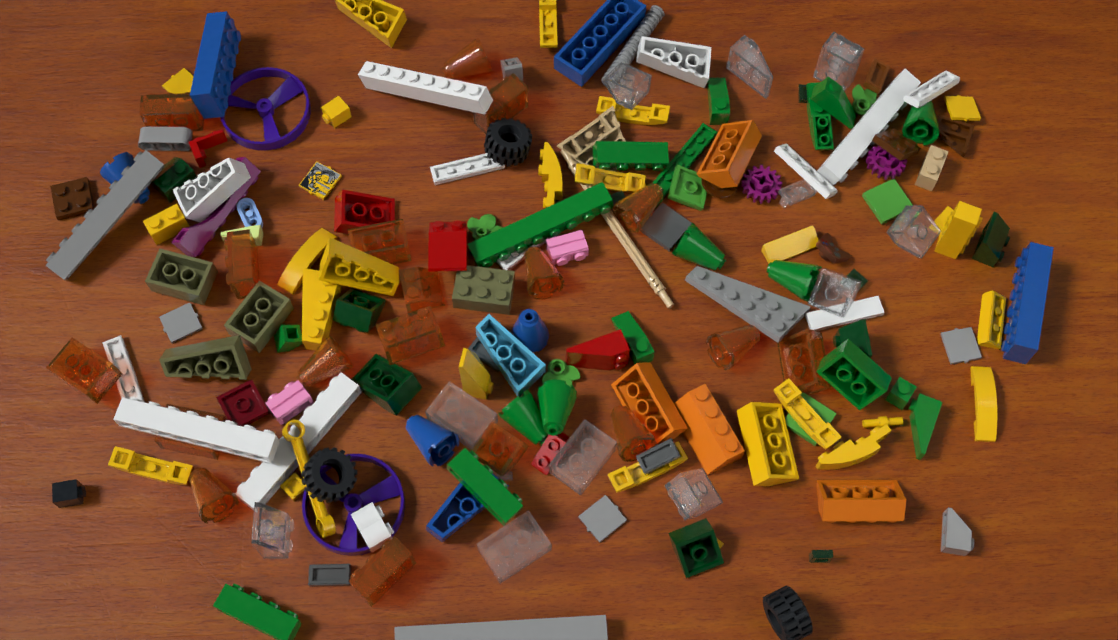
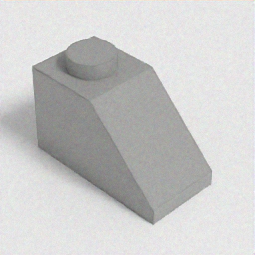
[500,57,523,86]
[941,508,974,556]

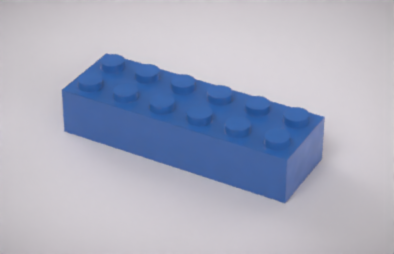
[554,0,646,87]
[189,11,241,119]
[1001,242,1054,364]

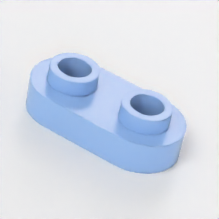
[237,198,263,228]

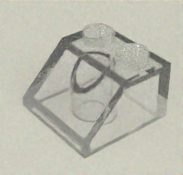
[603,62,652,110]
[887,205,941,258]
[808,268,862,318]
[664,468,723,520]

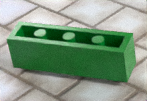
[593,141,669,171]
[447,448,523,527]
[213,583,302,640]

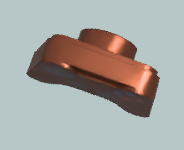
[816,233,851,263]

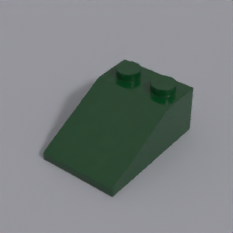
[351,354,422,416]

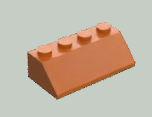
[697,120,762,188]
[611,362,688,450]
[674,384,745,475]
[816,480,906,523]

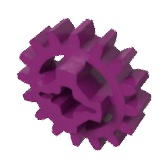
[866,145,907,180]
[741,165,782,204]

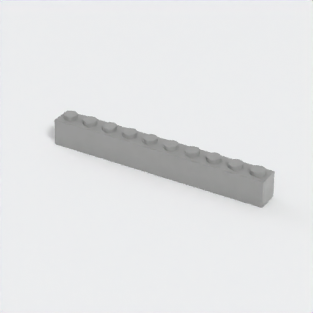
[395,615,608,640]

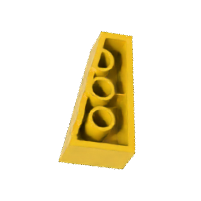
[335,0,407,48]
[934,201,983,259]
[319,237,399,296]
[302,268,343,352]

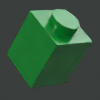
[885,377,917,410]

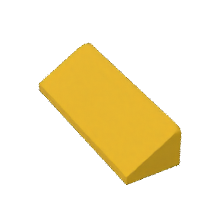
[761,225,818,264]
[977,290,1006,349]

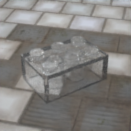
[813,32,865,92]
[425,381,498,452]
[549,419,617,495]
[477,510,552,584]

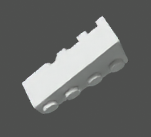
[636,36,711,88]
[172,158,251,222]

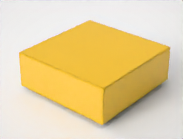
[280,473,306,501]

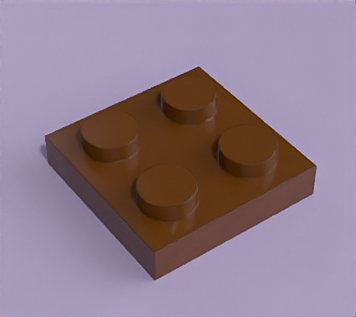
[872,128,921,161]
[50,177,95,221]

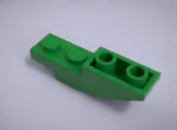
[806,82,834,150]

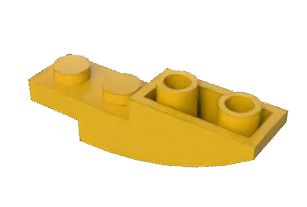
[538,142,563,208]
[815,424,892,470]

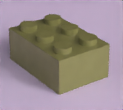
[145,249,218,305]
[452,265,515,315]
[224,281,294,353]

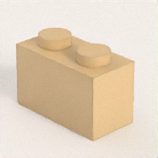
[915,145,949,191]

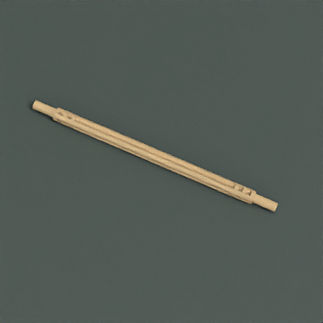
[560,150,674,309]

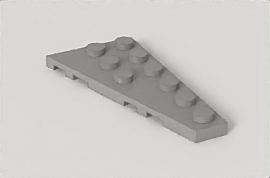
[685,266,811,343]

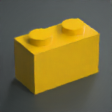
[143,204,190,245]

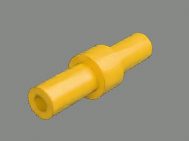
[862,416,903,428]

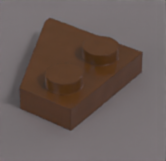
[937,114,975,157]

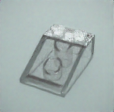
[726,35,773,99]
[251,502,294,559]

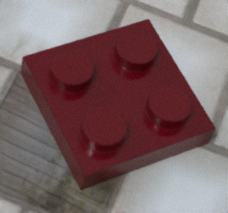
[216,379,270,427]

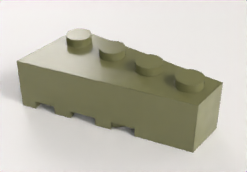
[159,335,252,380]

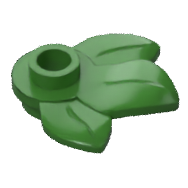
[852,84,877,115]
[467,214,503,240]
[542,359,580,387]

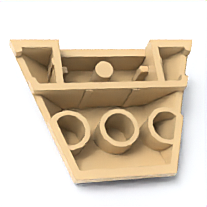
[557,106,626,171]

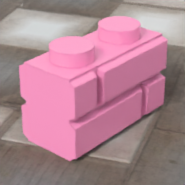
[546,230,589,266]
[265,380,314,425]

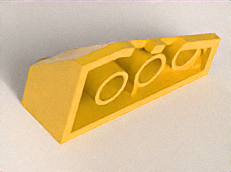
[459,348,494,400]

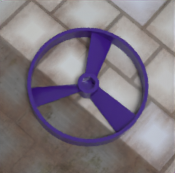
[220,67,311,150]
[302,454,405,556]

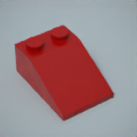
[334,189,395,235]
[428,220,468,272]
[566,329,630,370]

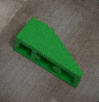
[811,76,856,129]
[707,78,730,125]
[611,311,655,365]
[909,393,942,460]

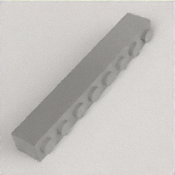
[45,150,165,281]

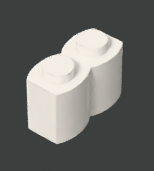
[351,502,394,552]

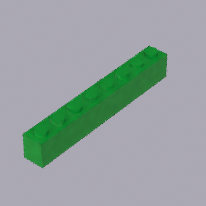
[467,182,613,268]

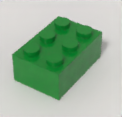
[816,339,892,411]

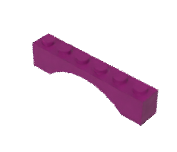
[172,157,261,257]

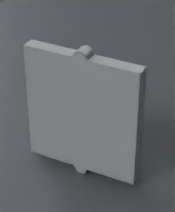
[159,302,203,344]
[940,327,982,364]
[578,495,627,543]

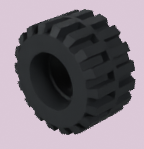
[484,118,532,167]
[301,447,358,503]
[763,585,813,640]

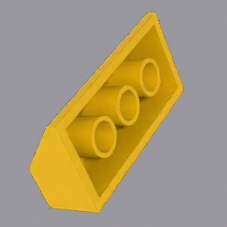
[737,402,799,486]

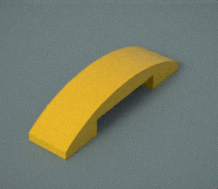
[539,0,558,48]
[596,96,670,125]
[575,163,646,194]
[277,228,337,295]
[970,366,997,442]
[773,378,842,450]
[607,441,688,493]
[108,446,193,485]

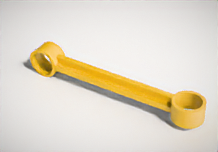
[282,420,336,538]

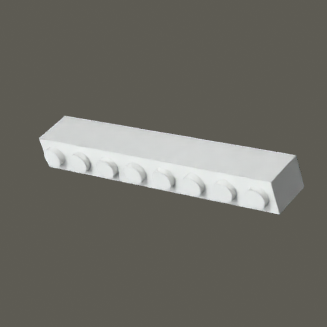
[358,61,493,115]
[817,69,921,185]
[235,373,361,514]
[113,397,280,464]

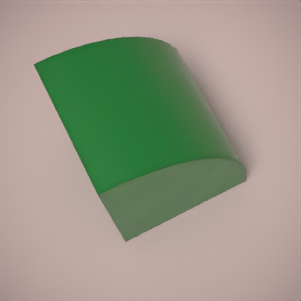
[274,325,303,353]

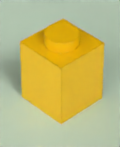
[321,96,352,128]

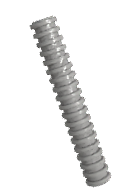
[601,5,665,89]

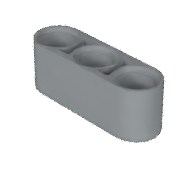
[138,127,193,151]

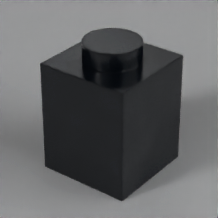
[52,479,86,508]

